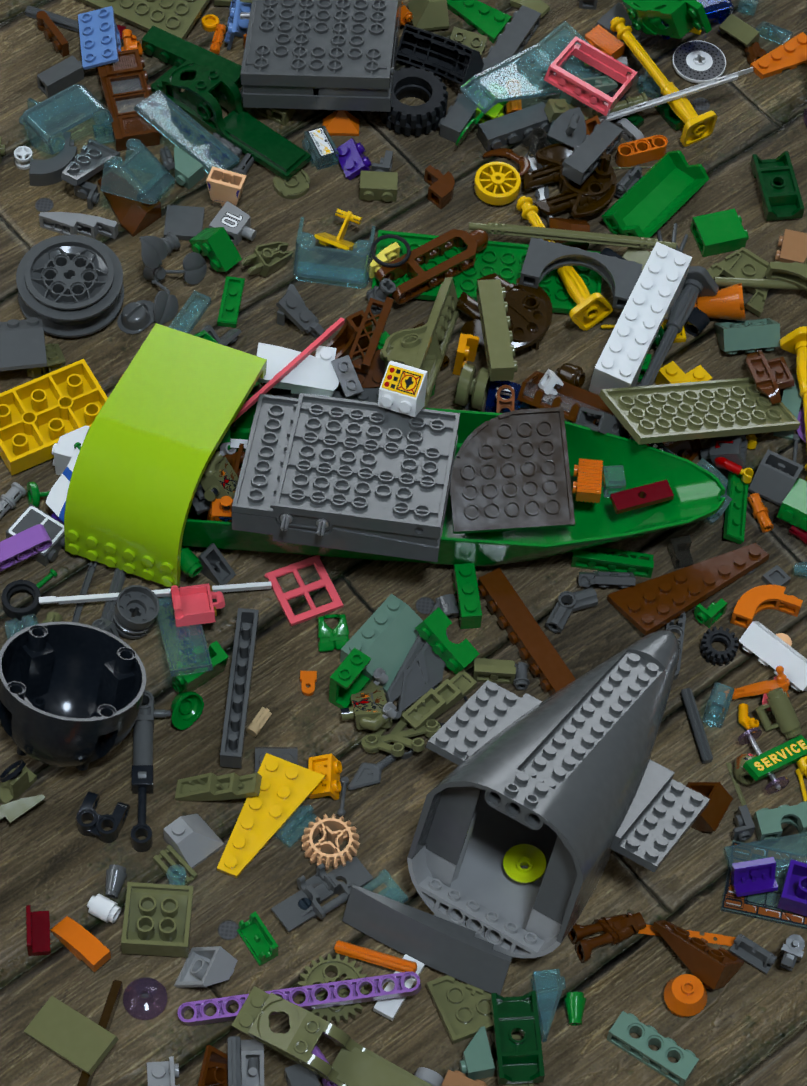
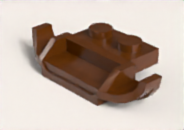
[745,350,795,404]

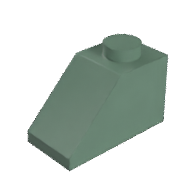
[174,146,204,190]
[459,1026,495,1080]

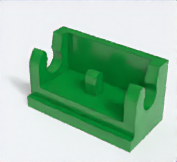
[237,911,278,966]

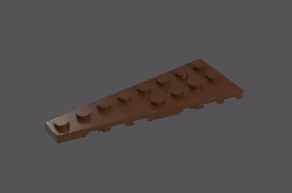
[607,543,769,636]

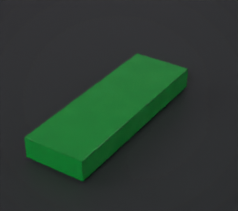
[217,276,245,328]

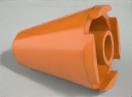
[695,283,746,321]

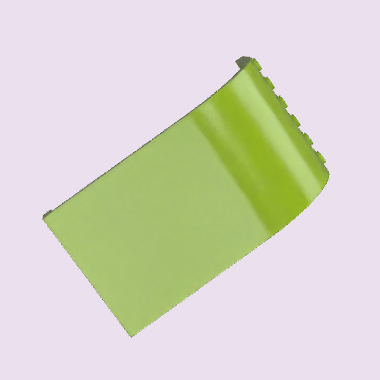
[64,323,267,587]

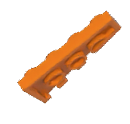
[750,32,807,79]

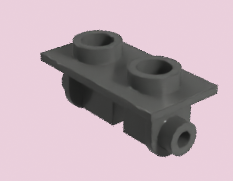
[615,166,642,198]
[729,934,778,974]

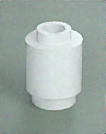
[87,894,121,923]

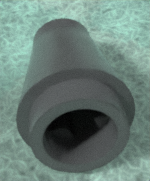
[105,864,127,899]

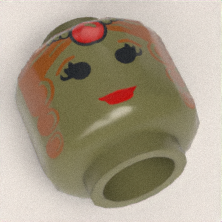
[734,753,756,785]

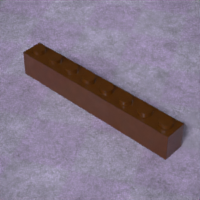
[478,568,576,696]

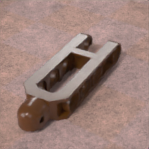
[375,229,489,304]

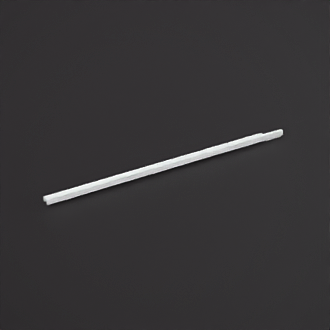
[599,67,753,123]
[39,581,272,604]

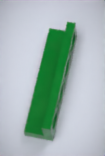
[571,546,654,578]

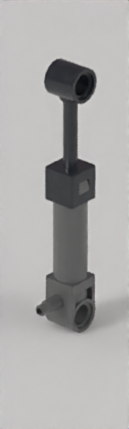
[131,690,171,852]

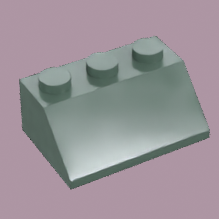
[714,318,780,354]

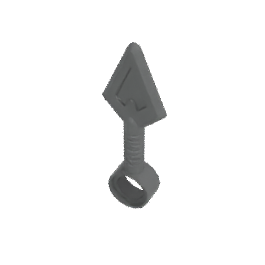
[348,738,414,790]

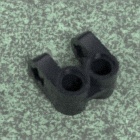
[76,791,130,843]

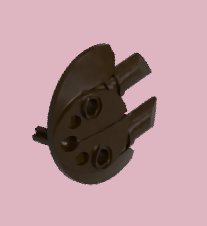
[523,143,617,218]
[457,273,553,351]

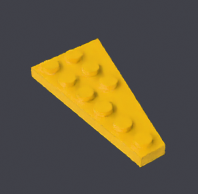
[217,753,325,878]

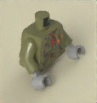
[200,442,239,501]
[340,668,397,731]

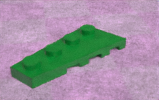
[447,0,512,44]

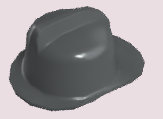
[117,300,155,335]

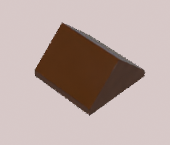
[198,1045,228,1086]

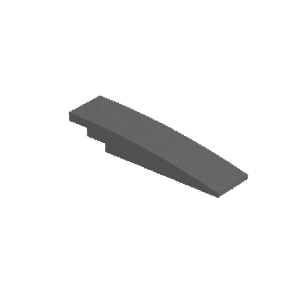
[342,884,513,995]

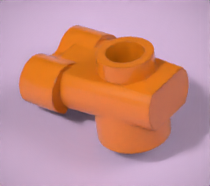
[121,29,143,55]

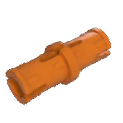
[747,493,774,533]

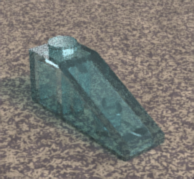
[531,969,566,1042]

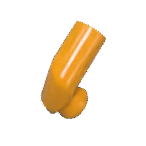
[738,703,759,731]

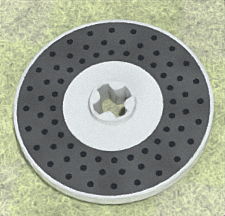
[672,40,726,84]

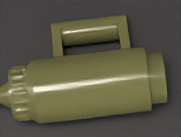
[755,687,802,739]

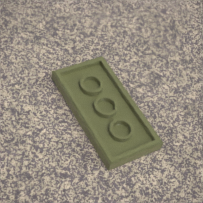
[24,996,119,1076]

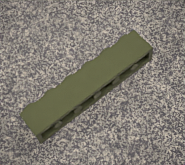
[476,279,518,381]

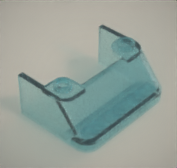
[293,217,376,289]

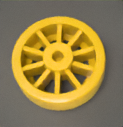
[474,161,521,205]

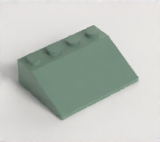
[340,594,423,693]

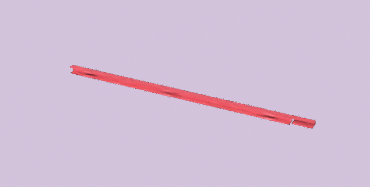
[232,317,345,423]

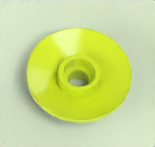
[503,844,546,883]

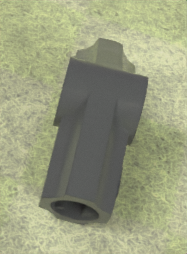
[545,588,598,633]

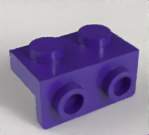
[335,138,372,180]
[731,857,778,897]

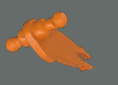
[724,666,790,700]

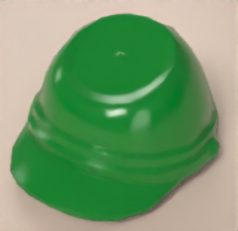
[171,691,204,730]

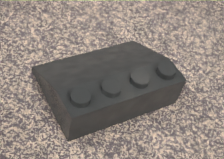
[0,317,47,371]

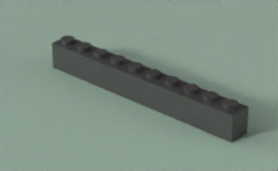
[438,5,541,143]

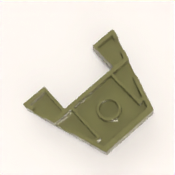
[707,247,769,317]

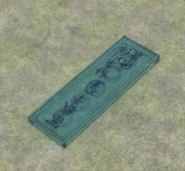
[134,90,240,174]
[157,596,213,677]

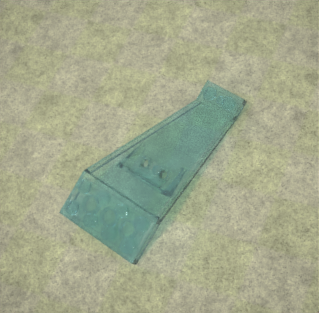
[460,21,605,114]

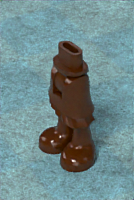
[568,912,646,963]

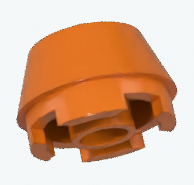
[663,974,707,1017]

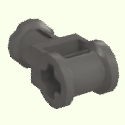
[366,278,396,314]

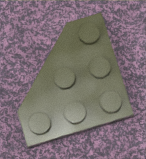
[426,975,494,1044]

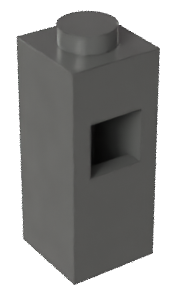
[37,55,84,98]

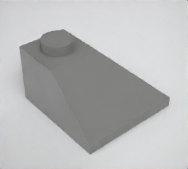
[163,814,225,869]
[174,946,238,988]

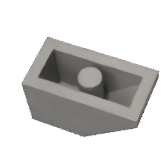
[241,1039,264,1086]

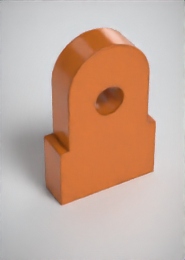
[300,671,317,696]

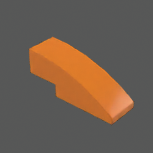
[50,916,111,972]

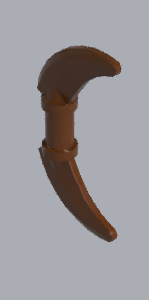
[483,148,530,177]

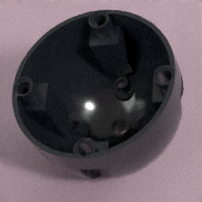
[0,621,146,771]

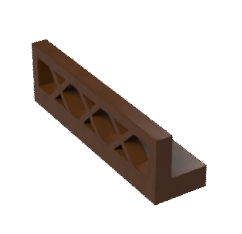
[349,297,394,374]

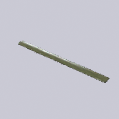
[726,762,746,806]

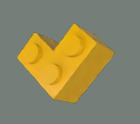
[655,361,712,385]

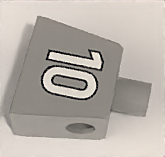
[209,201,257,245]

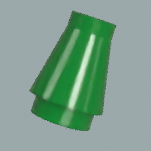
[564,992,586,1026]

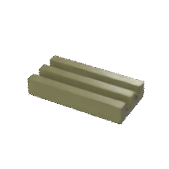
[153,844,198,886]

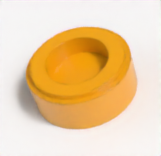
[201,14,219,32]

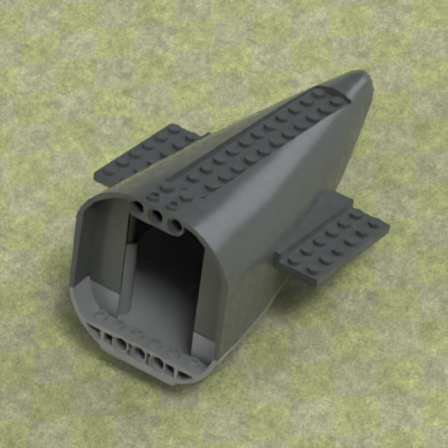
[407,630,710,958]

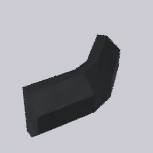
[396,24,484,87]

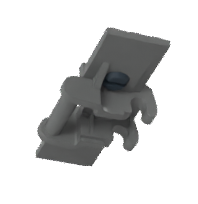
[271,856,373,932]

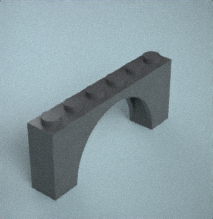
[519,237,643,310]

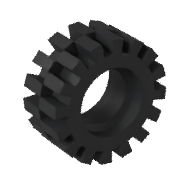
[700,626,739,666]

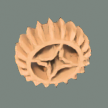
[301,814,360,871]

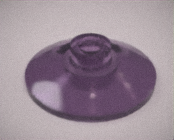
[123,978,168,1020]

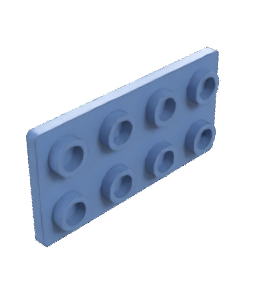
[225,0,252,50]
[78,6,121,70]

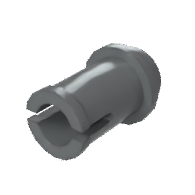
[513,662,530,690]

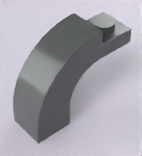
[29,132,77,186]

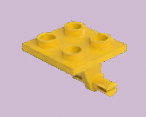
[314,208,362,253]

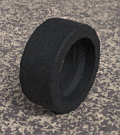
[1,580,41,621]

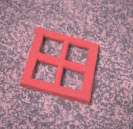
[264,555,344,626]

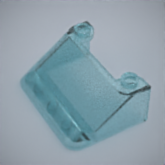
[101,139,175,204]

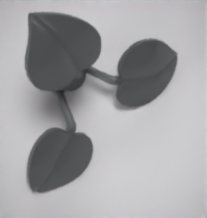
[140,236,207,325]

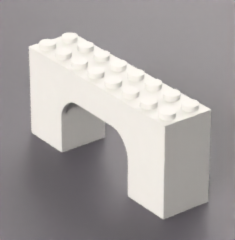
[589,242,692,395]

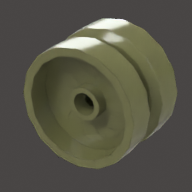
[455,363,490,411]

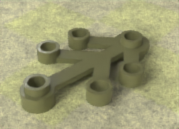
[361,711,441,757]

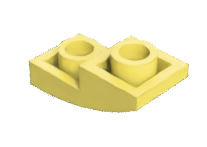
[369,242,400,279]

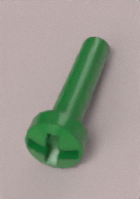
[36,569,58,588]

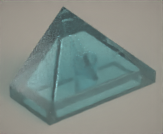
[755,20,793,45]

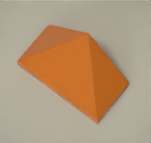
[322,110,359,136]

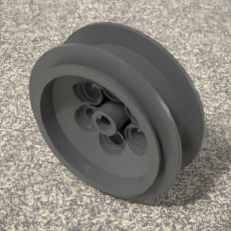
[16,235,124,338]

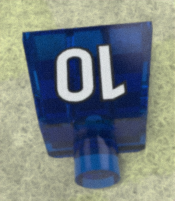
[485,380,530,413]

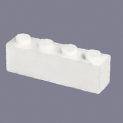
[739,621,807,692]

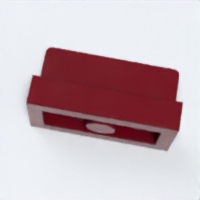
[26,905,51,956]

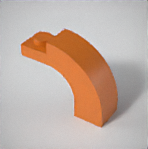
[730,585,803,629]

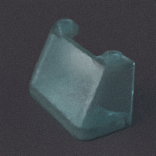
[22,84,114,155]

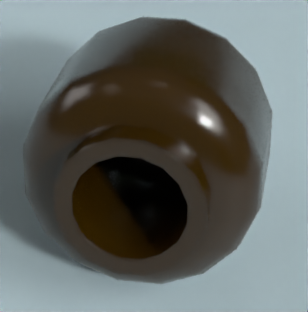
[555,363,585,387]

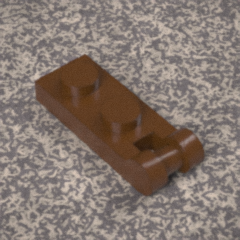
[36,11,69,57]

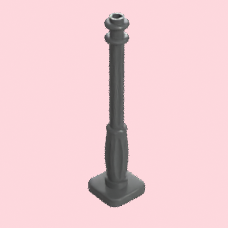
[635,266,719,387]

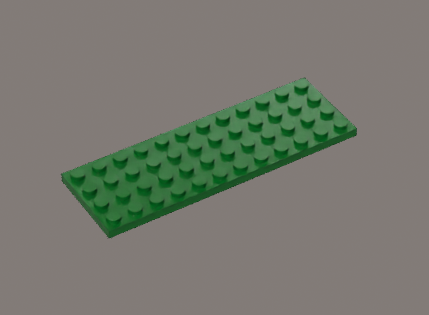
[372,230,602,314]

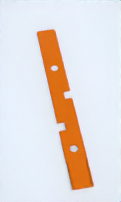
[638,924,736,946]

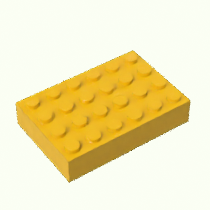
[0,359,108,475]

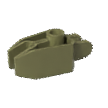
[241,241,293,277]

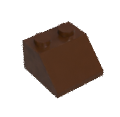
[687,782,733,832]

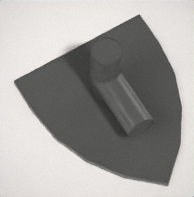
[547,107,586,149]

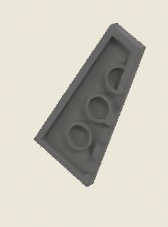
[61,139,120,186]

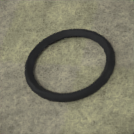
[371,234,411,267]

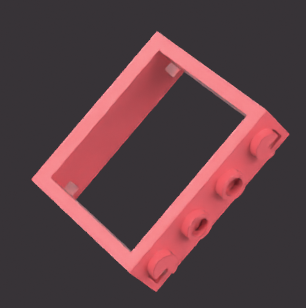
[544,36,638,116]

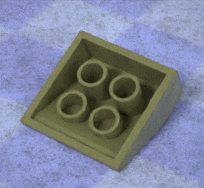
[121,882,194,958]

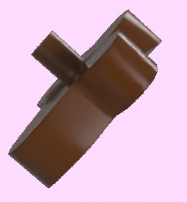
[745,42,766,64]

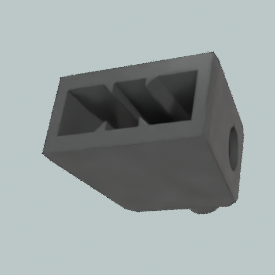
[575,407,625,437]

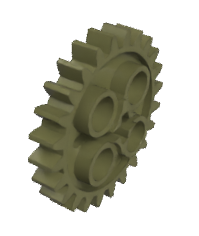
[298,954,369,1025]

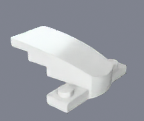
[256,343,339,397]

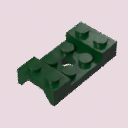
[750,151,805,221]
[490,991,545,1085]

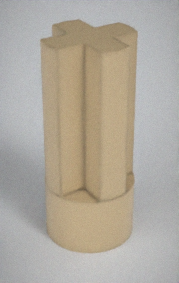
[246,707,272,737]

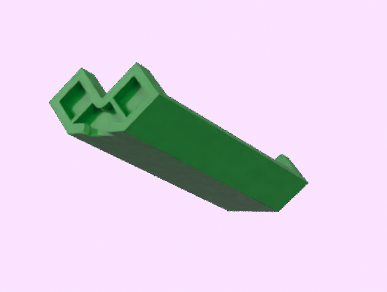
[601,150,710,238]

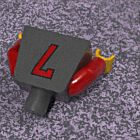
[700,434,757,484]

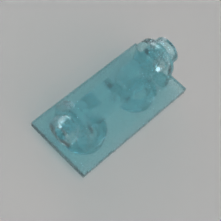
[275,804,317,847]

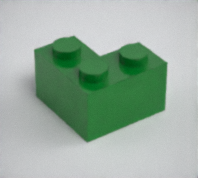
[189,227,242,272]

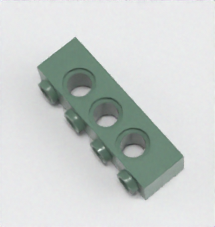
[606,1011,699,1086]

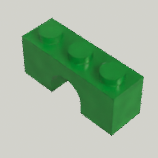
[453,563,482,629]
[415,607,480,675]

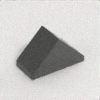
[198,543,236,585]

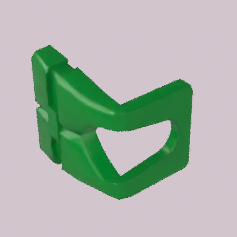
[316,613,350,652]

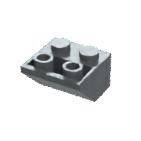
[748,449,804,506]

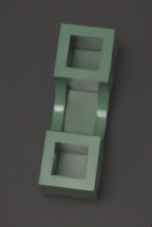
[753,801,807,844]

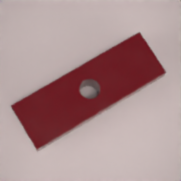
[610,479,674,514]

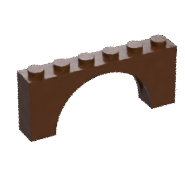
[260,310,373,396]

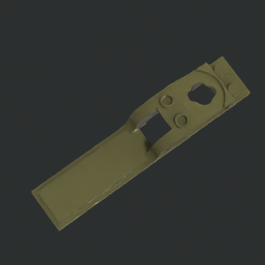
[380,277,460,409]
[231,986,433,1086]

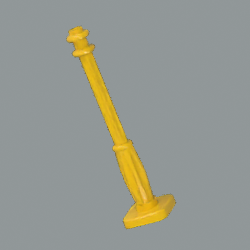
[610,17,718,147]
[516,196,613,330]
[780,326,807,481]

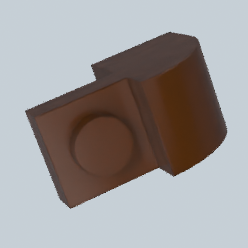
[424,165,455,209]

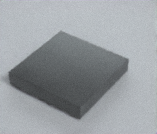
[164,205,205,240]

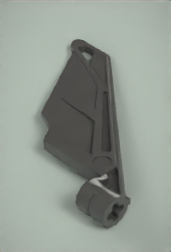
[386,594,459,720]

